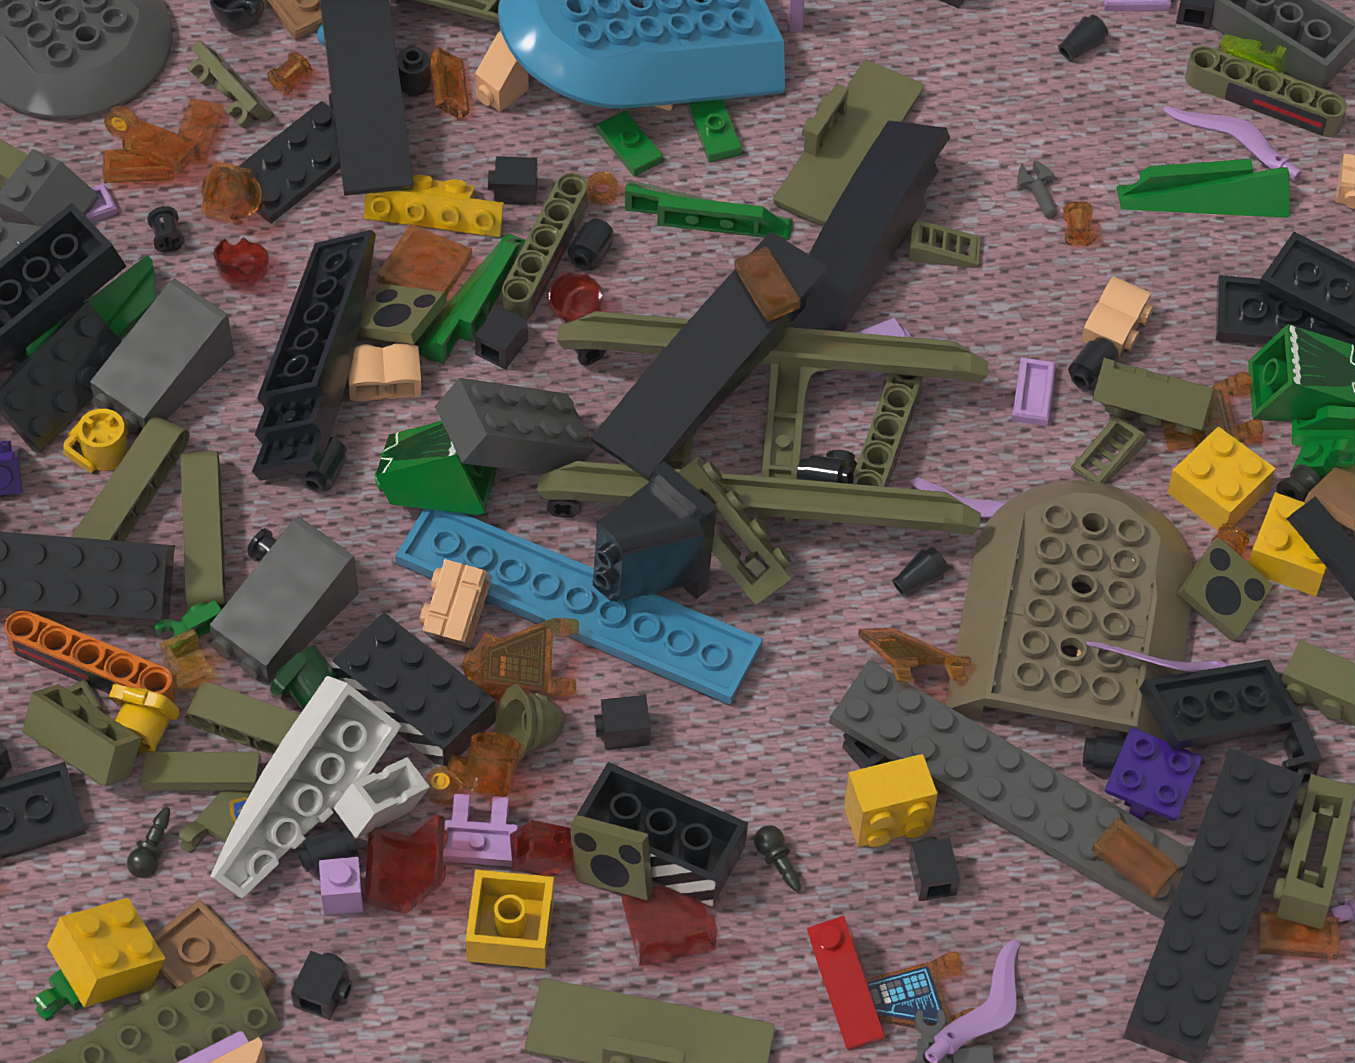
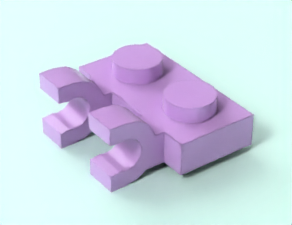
[436,794,518,867]

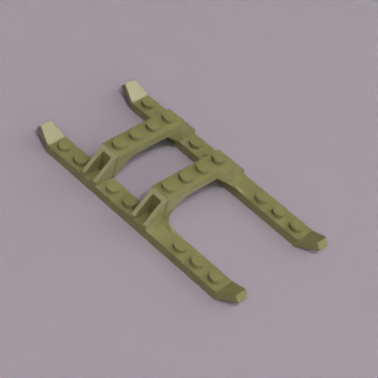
[537,311,989,536]

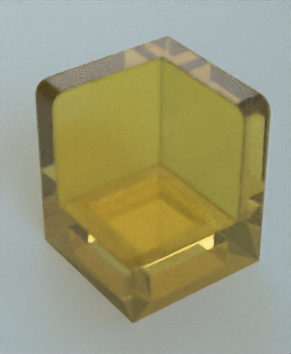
[159,629,214,694]

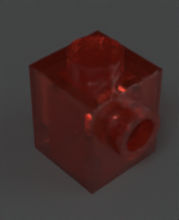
[510,820,574,877]

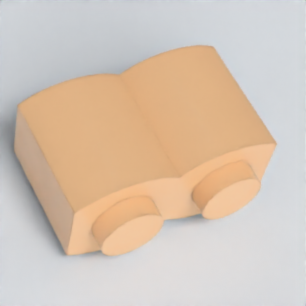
[1081,276,1154,358]
[348,342,422,401]

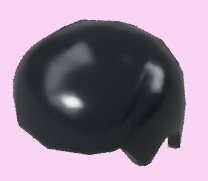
[210,0,264,31]

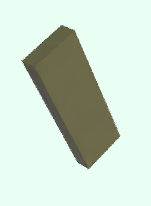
[140,752,261,791]

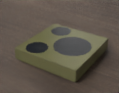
[357,284,447,345]
[1177,537,1273,641]
[571,815,653,900]

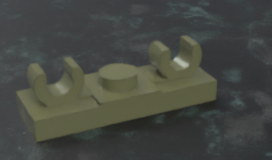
[187,40,274,128]

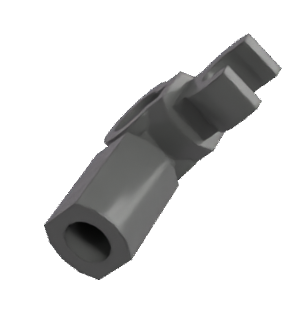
[914,1010,994,1063]

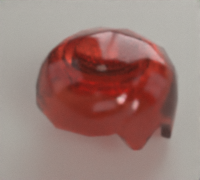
[214,237,270,286]
[547,271,605,324]

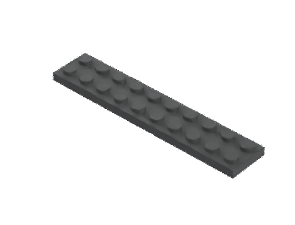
[828,660,1192,920]

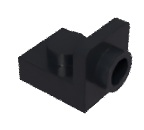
[1281,719,1322,784]

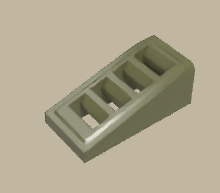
[909,221,981,268]
[1071,414,1146,484]

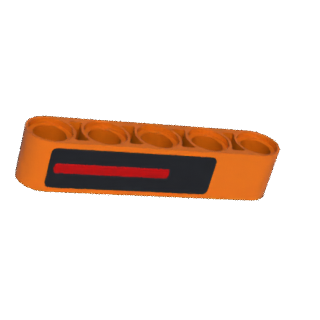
[5,610,176,703]

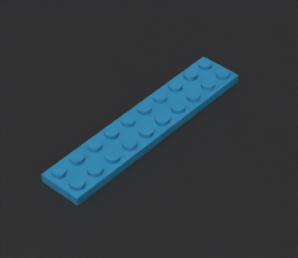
[395,509,763,705]

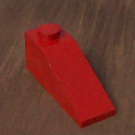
[807,915,886,1050]

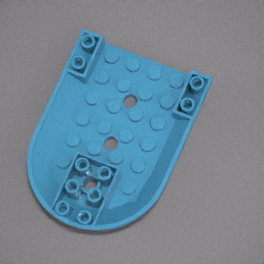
[498,0,785,109]

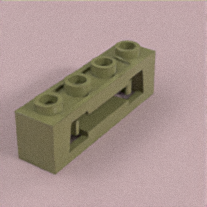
[677,456,793,605]
[1272,774,1355,929]

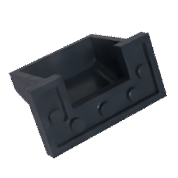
[592,461,717,602]

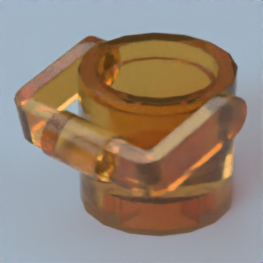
[201,161,262,224]
[446,732,520,797]

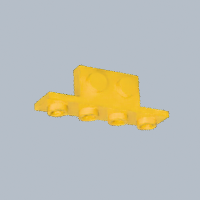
[364,174,504,237]

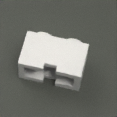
[334,757,430,838]

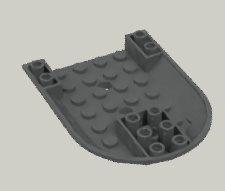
[0,0,172,119]

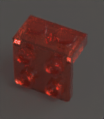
[364,814,448,913]
[622,885,717,967]

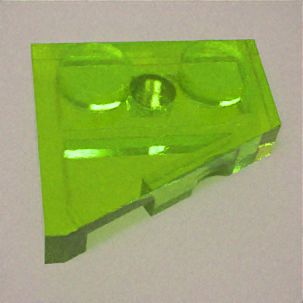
[1219,34,1287,75]

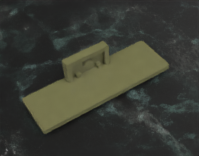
[773,60,924,226]
[29,955,280,1063]
[525,978,775,1063]

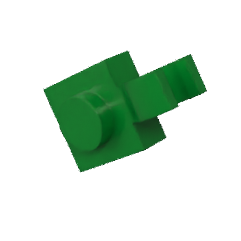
[1292,439,1355,476]
[155,600,221,651]
[33,969,82,1021]

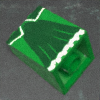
[1248,324,1355,421]
[375,421,496,515]

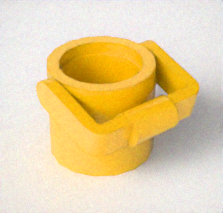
[63,409,130,474]
[109,684,179,754]

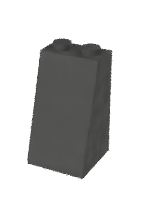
[90,278,234,433]
[210,516,359,684]

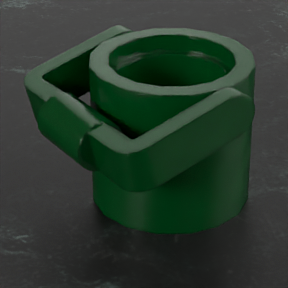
[270,645,342,710]

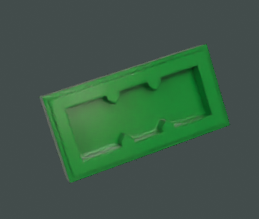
[689,99,742,162]
[597,110,663,177]

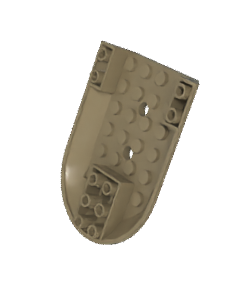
[945,480,1194,741]

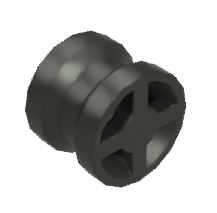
[1276,464,1321,502]

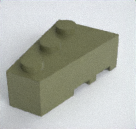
[1092,358,1217,436]

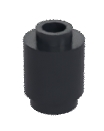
[397,47,431,96]
[567,219,614,270]
[1068,337,1118,390]
[299,437,347,492]
[797,455,854,484]
[1082,734,1126,775]
[298,827,359,877]

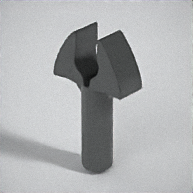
[1017,160,1057,218]

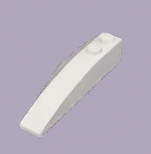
[210,676,402,899]

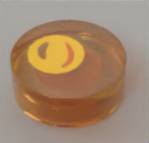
[104,106,141,140]
[425,766,464,806]

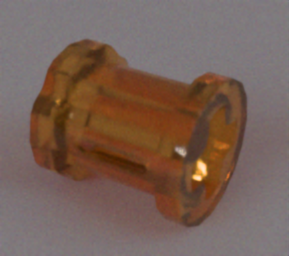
[267,51,312,96]
[1062,201,1096,246]

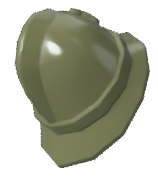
[494,683,565,766]

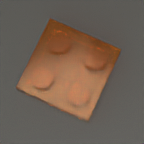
[377,224,472,298]

